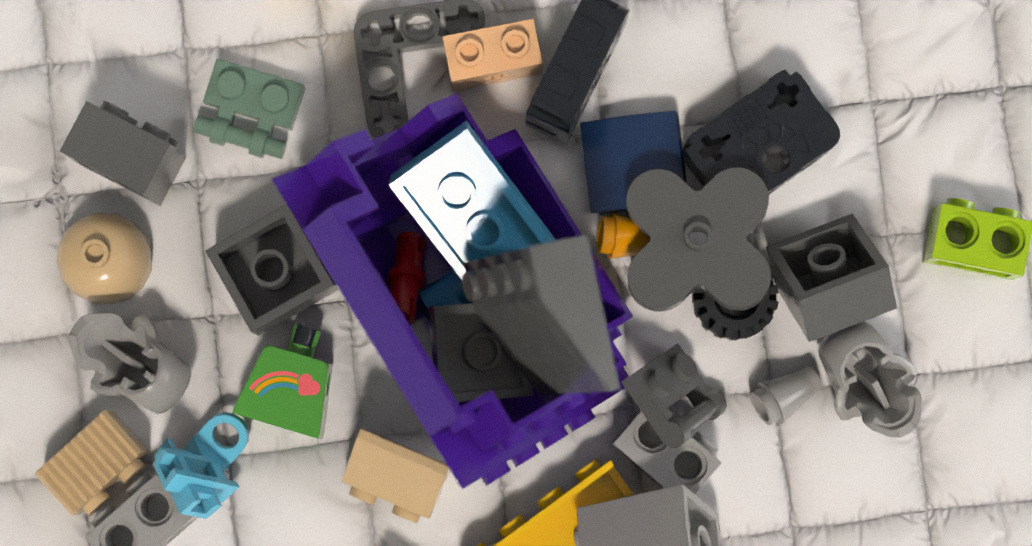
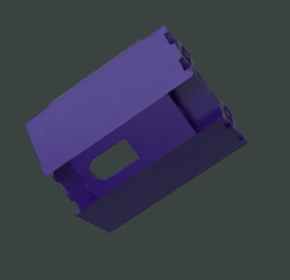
[271,93,633,489]

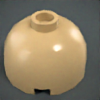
[57,212,152,304]

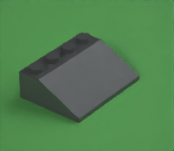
[462,235,620,394]

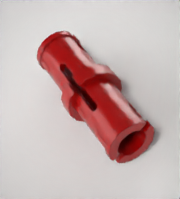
[387,232,426,326]

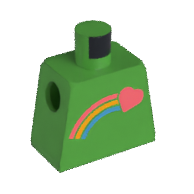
[232,324,333,439]

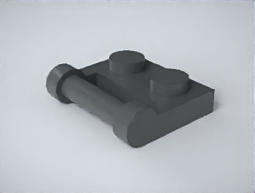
[621,343,727,448]

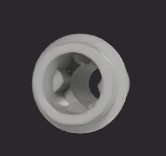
[750,366,823,425]

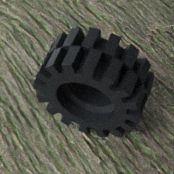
[692,273,779,341]

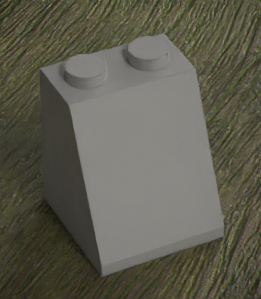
[574,484,722,546]

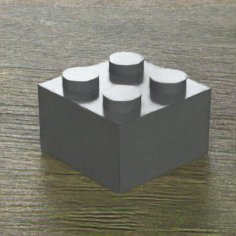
[60,100,186,206]
[205,204,338,336]
[766,213,897,342]

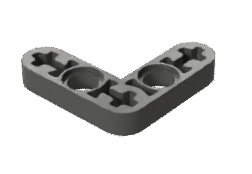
[354,0,485,138]

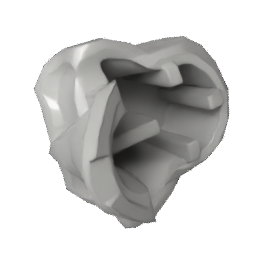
[69,313,191,414]
[818,321,922,438]

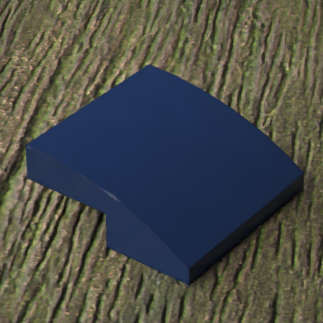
[580,111,687,215]

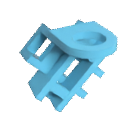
[153,412,249,519]

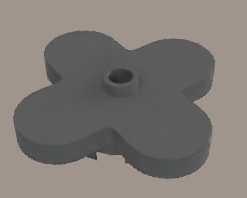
[626,168,771,312]

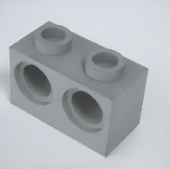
[611,407,721,494]
[85,473,198,546]

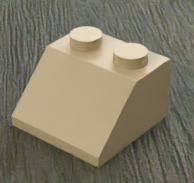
[342,429,450,523]

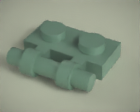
[193,58,306,159]

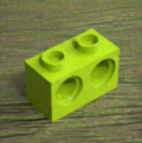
[922,198,1032,280]

